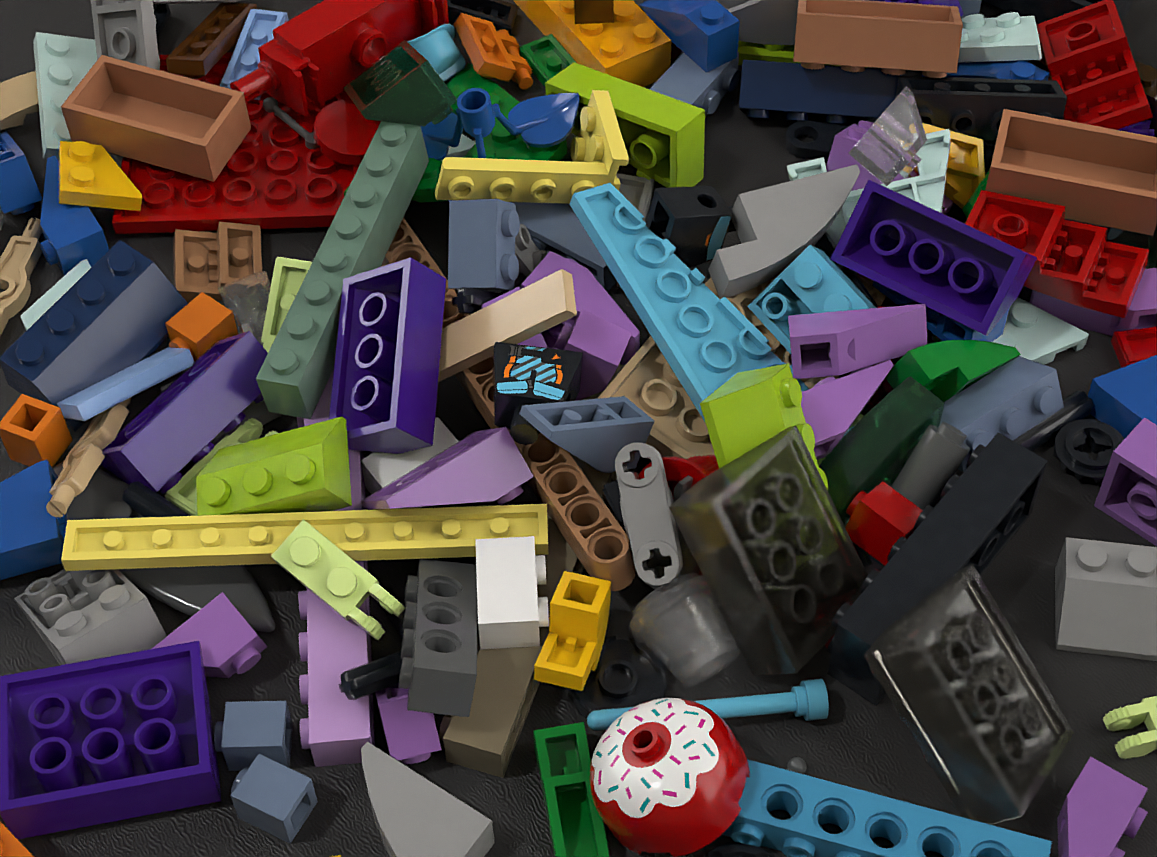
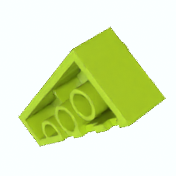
[545,62,705,188]

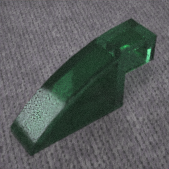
[819,376,945,532]

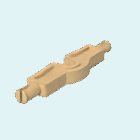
[0,218,43,337]
[46,398,131,517]

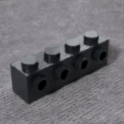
[892,76,1067,144]

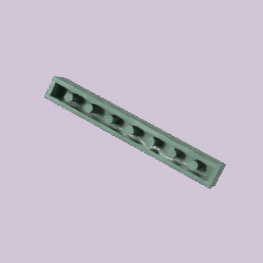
[256,121,429,419]

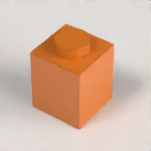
[165,292,239,362]
[0,394,73,467]

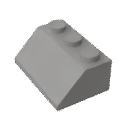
[1055,537,1157,661]

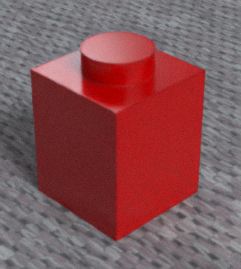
[842,481,923,565]

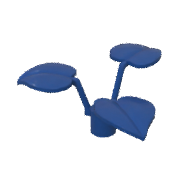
[392,88,580,203]

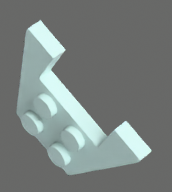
[787,129,951,274]

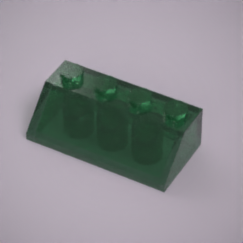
[343,40,457,126]

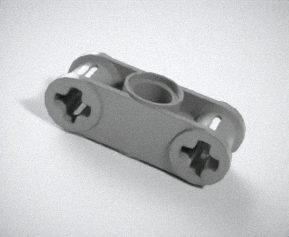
[615,443,683,586]

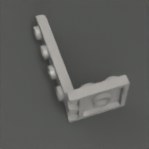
[91,0,249,70]

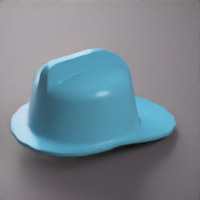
[377,23,466,87]

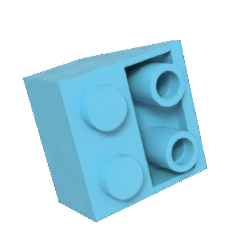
[747,244,876,354]

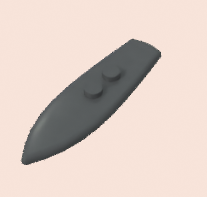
[53,461,275,632]

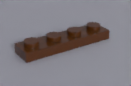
[166,2,257,79]

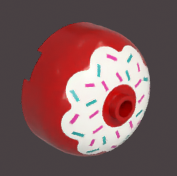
[590,698,750,857]

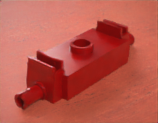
[230,0,449,117]

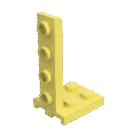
[435,90,629,204]

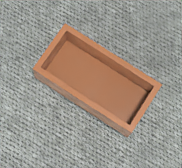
[793,0,963,78]
[61,55,251,182]
[985,109,1157,236]

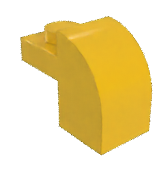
[534,571,612,691]

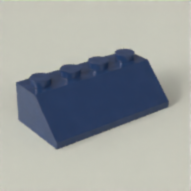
[739,60,902,127]
[0,240,188,432]

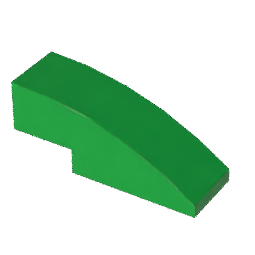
[885,340,1021,404]
[533,722,609,857]

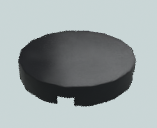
[570,636,667,719]

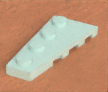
[33,32,97,160]

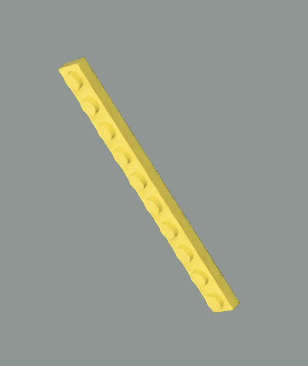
[61,504,549,571]

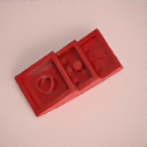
[1036,0,1153,130]
[965,190,1149,318]

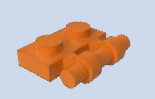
[453,13,533,89]

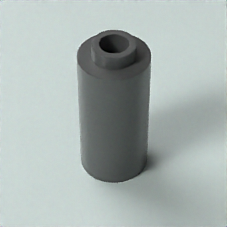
[891,422,970,510]

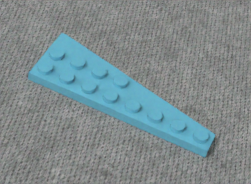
[569,183,861,453]

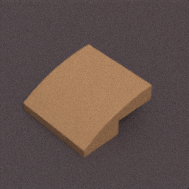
[173,222,263,302]

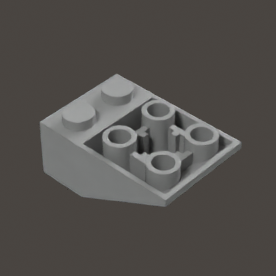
[14,569,167,665]

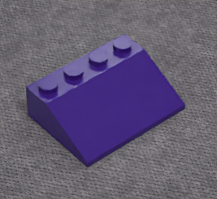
[0,641,221,839]

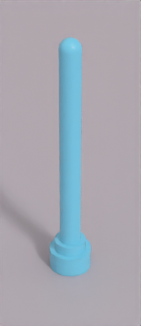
[587,679,829,731]

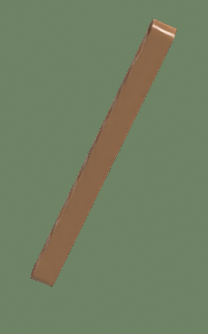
[381,217,636,591]

